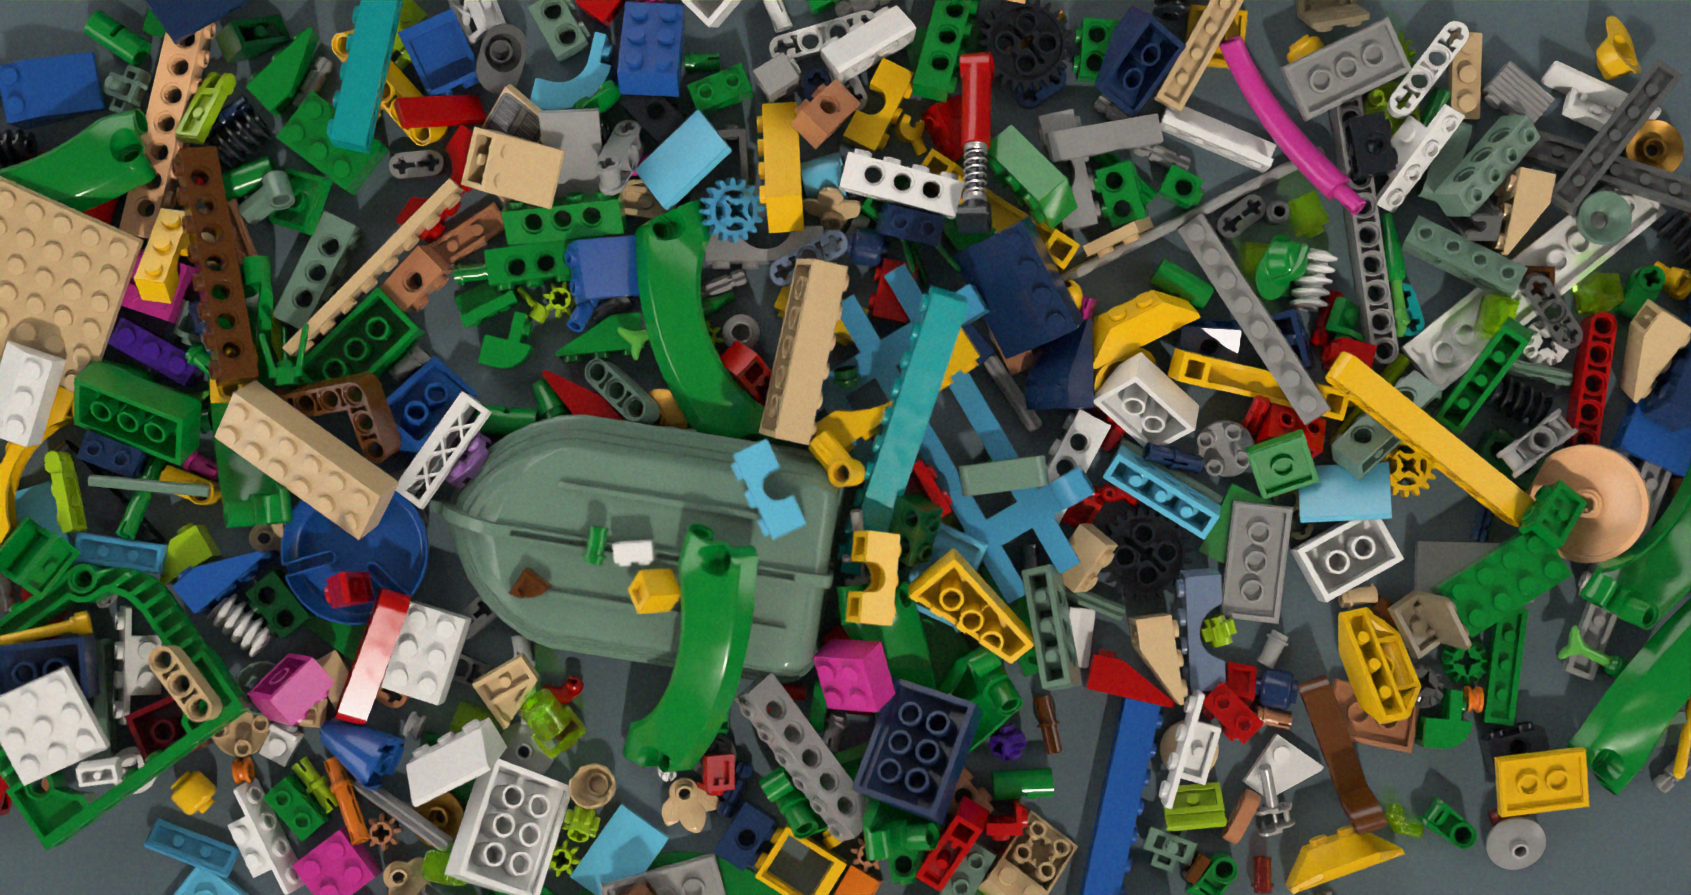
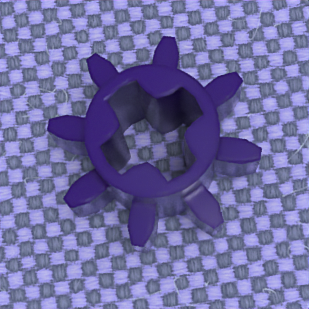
[990,724,1026,762]

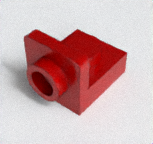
[1061,484,1104,528]
[1225,661,1257,707]
[697,752,735,796]

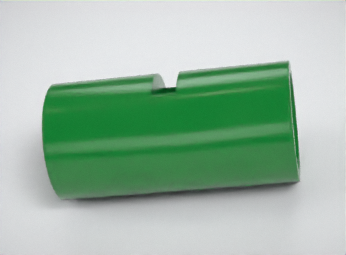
[84,10,151,67]
[221,155,278,201]
[1149,257,1215,312]
[476,404,540,436]
[992,767,1054,801]

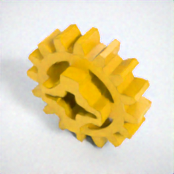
[1380,441,1436,498]

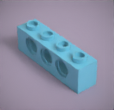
[1102,445,1221,540]

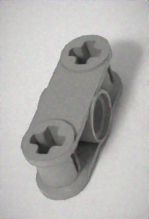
[593,120,646,195]
[1496,408,1578,478]

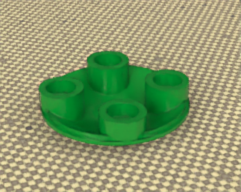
[573,80,622,115]

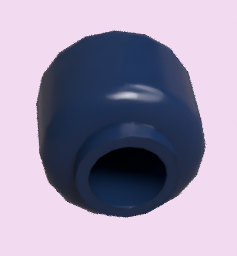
[846,227,889,267]
[1255,669,1299,710]

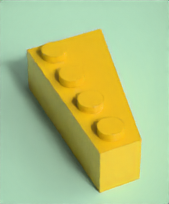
[757,102,804,233]
[908,547,1034,664]

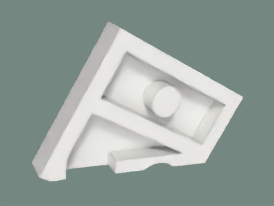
[1242,733,1324,797]

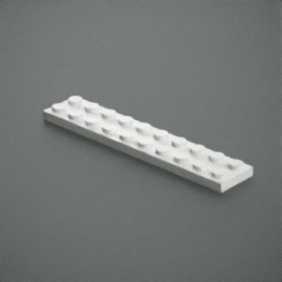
[1400,185,1667,391]

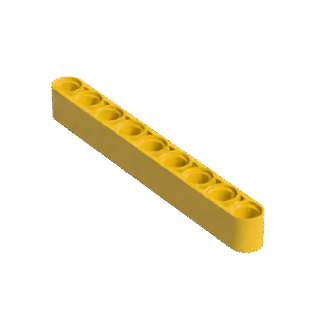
[1325,352,1535,527]

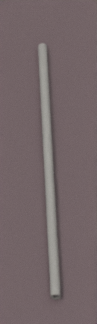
[983,146,1325,323]

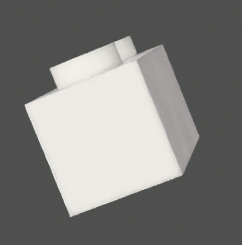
[613,539,655,566]
[76,757,123,787]

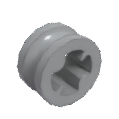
[403,711,427,741]

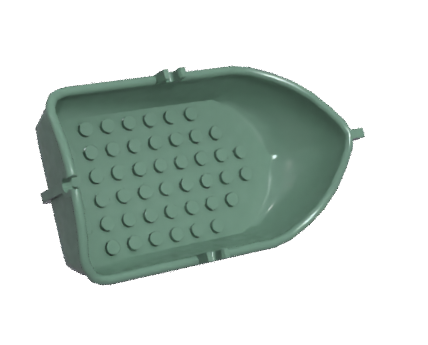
[430,414,847,684]

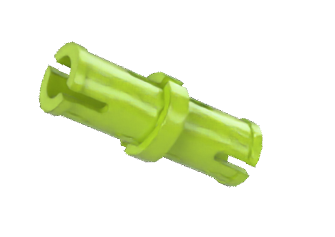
[291,756,339,814]

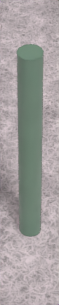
[1117,437,1223,504]
[88,474,211,497]

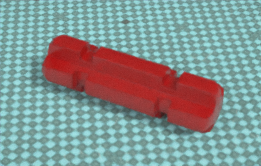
[1310,290,1344,347]
[1241,395,1270,438]

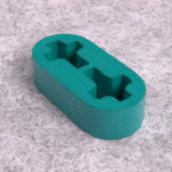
[1390,283,1425,338]

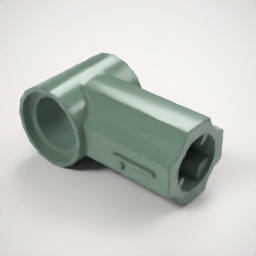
[238,170,295,225]

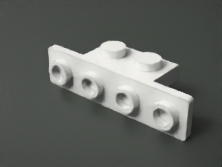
[1541,61,1661,132]
[1376,104,1465,213]
[113,606,162,725]
[1159,689,1222,809]
[227,778,306,895]

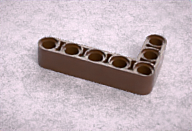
[271,372,401,463]
[1297,674,1388,836]

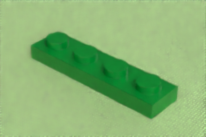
[1481,608,1529,726]

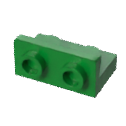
[1518,480,1588,549]

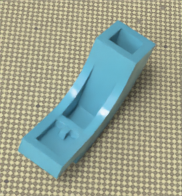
[530,32,614,111]

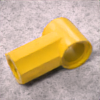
[808,431,865,487]
[158,465,222,505]

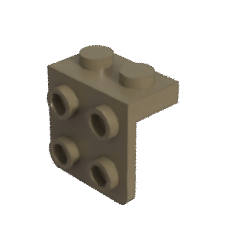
[1296,0,1370,32]
[1388,590,1472,659]

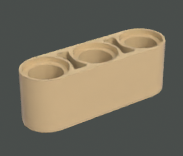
[148,645,222,722]

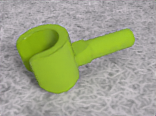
[517,287,549,324]

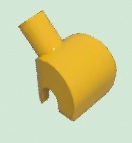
[894,114,927,156]
[1654,261,1691,300]

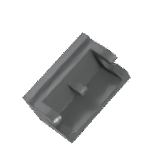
[1445,198,1504,241]

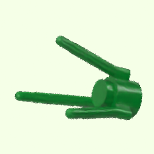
[900,239,961,288]
[259,323,309,388]

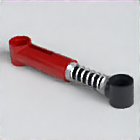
[956,51,995,234]

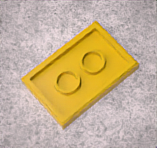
[1494,747,1589,817]

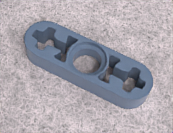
[769,230,848,287]

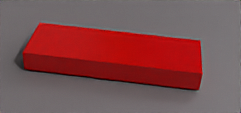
[393,94,486,129]

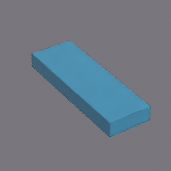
[73,532,168,575]
[144,818,241,879]

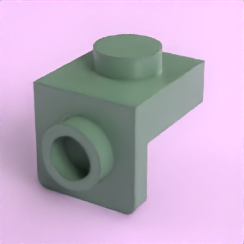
[173,299,203,346]

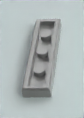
[1045,113,1164,163]

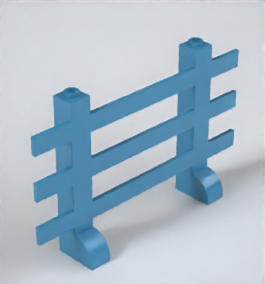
[815,264,1095,633]

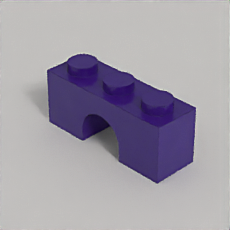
[107,317,204,388]

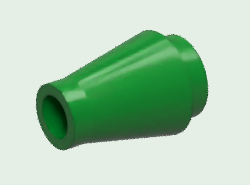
[531,379,568,419]

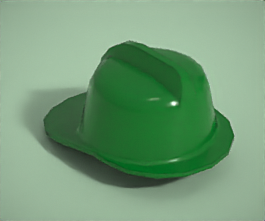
[1255,234,1310,300]

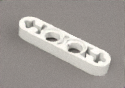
[769,10,874,61]
[1387,21,1469,119]

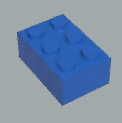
[617,2,686,97]

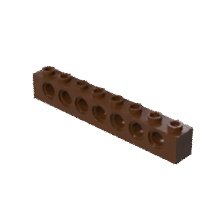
[172,146,259,387]

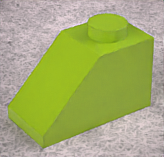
[159,523,222,585]

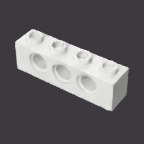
[838,149,964,219]
[1037,409,1111,524]

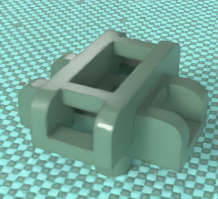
[102,65,151,113]
[1142,818,1198,873]

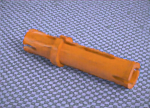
[323,757,371,845]

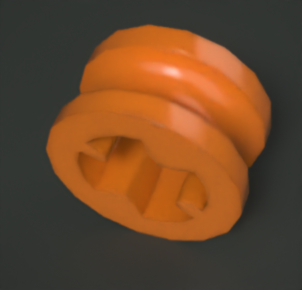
[1462,686,1484,713]
[231,756,255,785]

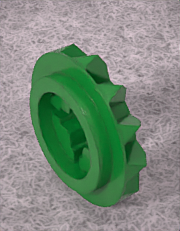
[1441,638,1489,685]

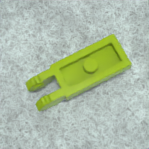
[175,72,237,144]
[44,451,87,533]

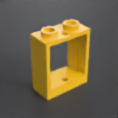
[754,822,847,895]

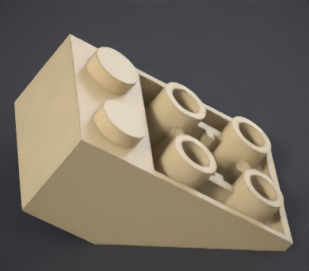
[461,127,565,209]
[1484,167,1556,256]
[1620,299,1691,403]
[1128,612,1188,705]
[978,810,1078,895]

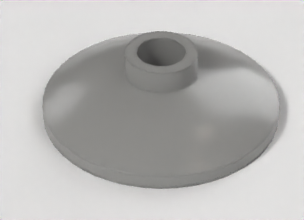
[499,721,556,775]
[1486,817,1546,870]

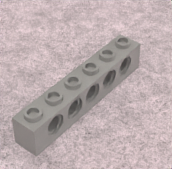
[734,672,868,842]

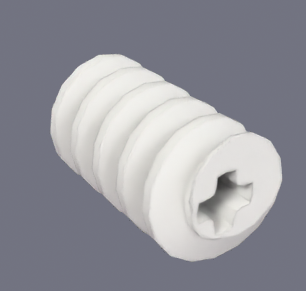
[1289,248,1338,312]
[206,594,272,658]

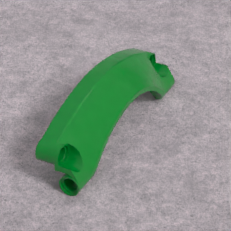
[0,108,157,212]
[635,200,791,447]
[208,255,293,528]
[1580,462,1691,630]
[622,523,758,773]
[837,581,939,860]
[1567,598,1691,796]
[759,645,1023,839]

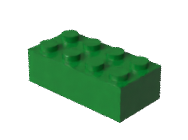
[300,287,426,413]
[74,361,202,466]
[1430,530,1572,638]

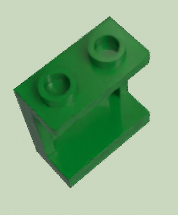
[0,517,81,600]

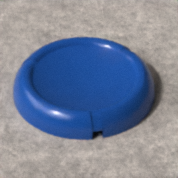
[281,491,429,625]

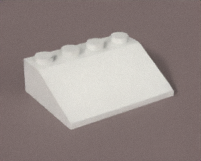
[444,759,570,895]

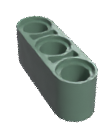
[1417,122,1472,203]
[584,359,660,425]
[959,455,1049,496]

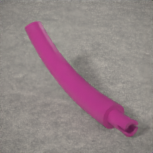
[1219,36,1366,216]

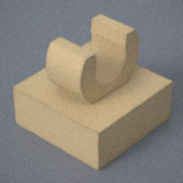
[295,697,330,728]

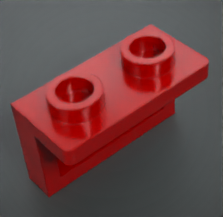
[921,94,967,162]
[903,459,953,518]
[1201,682,1264,745]
[984,799,1028,841]

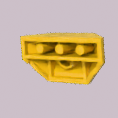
[1092,290,1200,370]
[1338,607,1421,724]
[1285,825,1405,894]

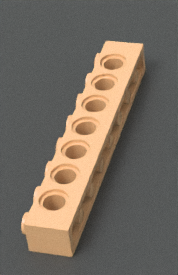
[119,22,217,240]

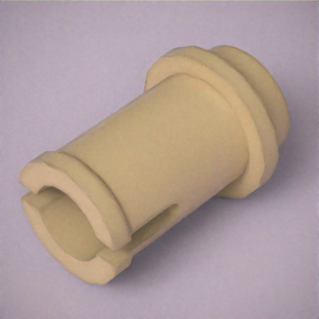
[1338,584,1378,610]

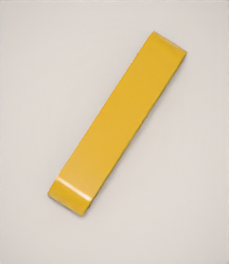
[331,29,448,146]

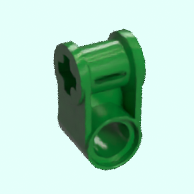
[1613,265,1665,319]
[1417,796,1477,849]
[1184,851,1238,895]

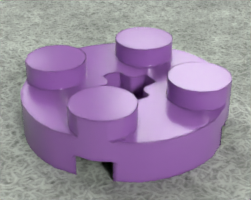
[446,432,491,489]

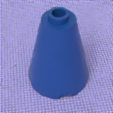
[319,718,404,791]

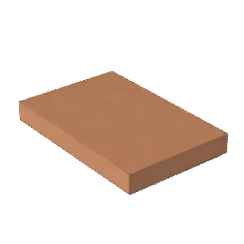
[1332,678,1420,754]

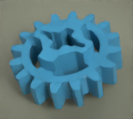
[699,178,764,243]

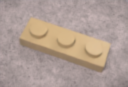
[1448,32,1482,122]

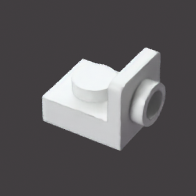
[259,722,304,767]

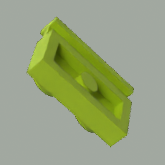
[1162,782,1227,832]

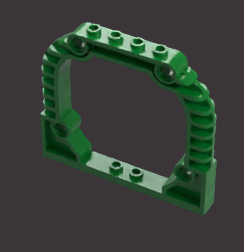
[0,564,254,851]

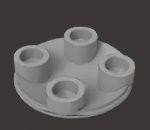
[1196,420,1255,477]

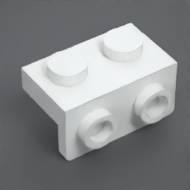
[1068,606,1096,668]

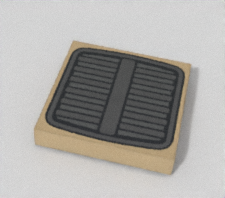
[481,84,542,144]

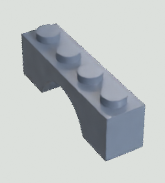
[1176,568,1226,692]

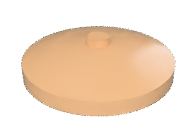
[1525,444,1650,563]

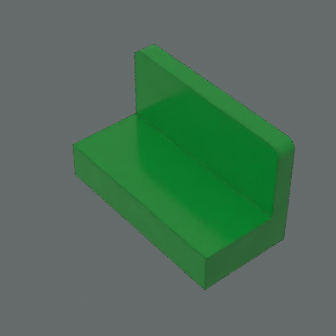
[454,281,521,330]

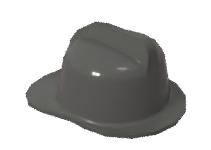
[476,23,528,94]

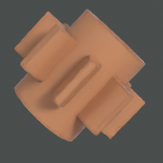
[368,812,404,851]
[851,836,880,872]

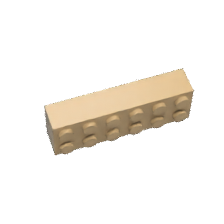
[759,259,849,445]
[215,380,399,540]

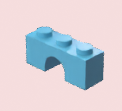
[730,439,806,541]

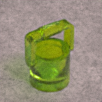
[518,689,586,758]

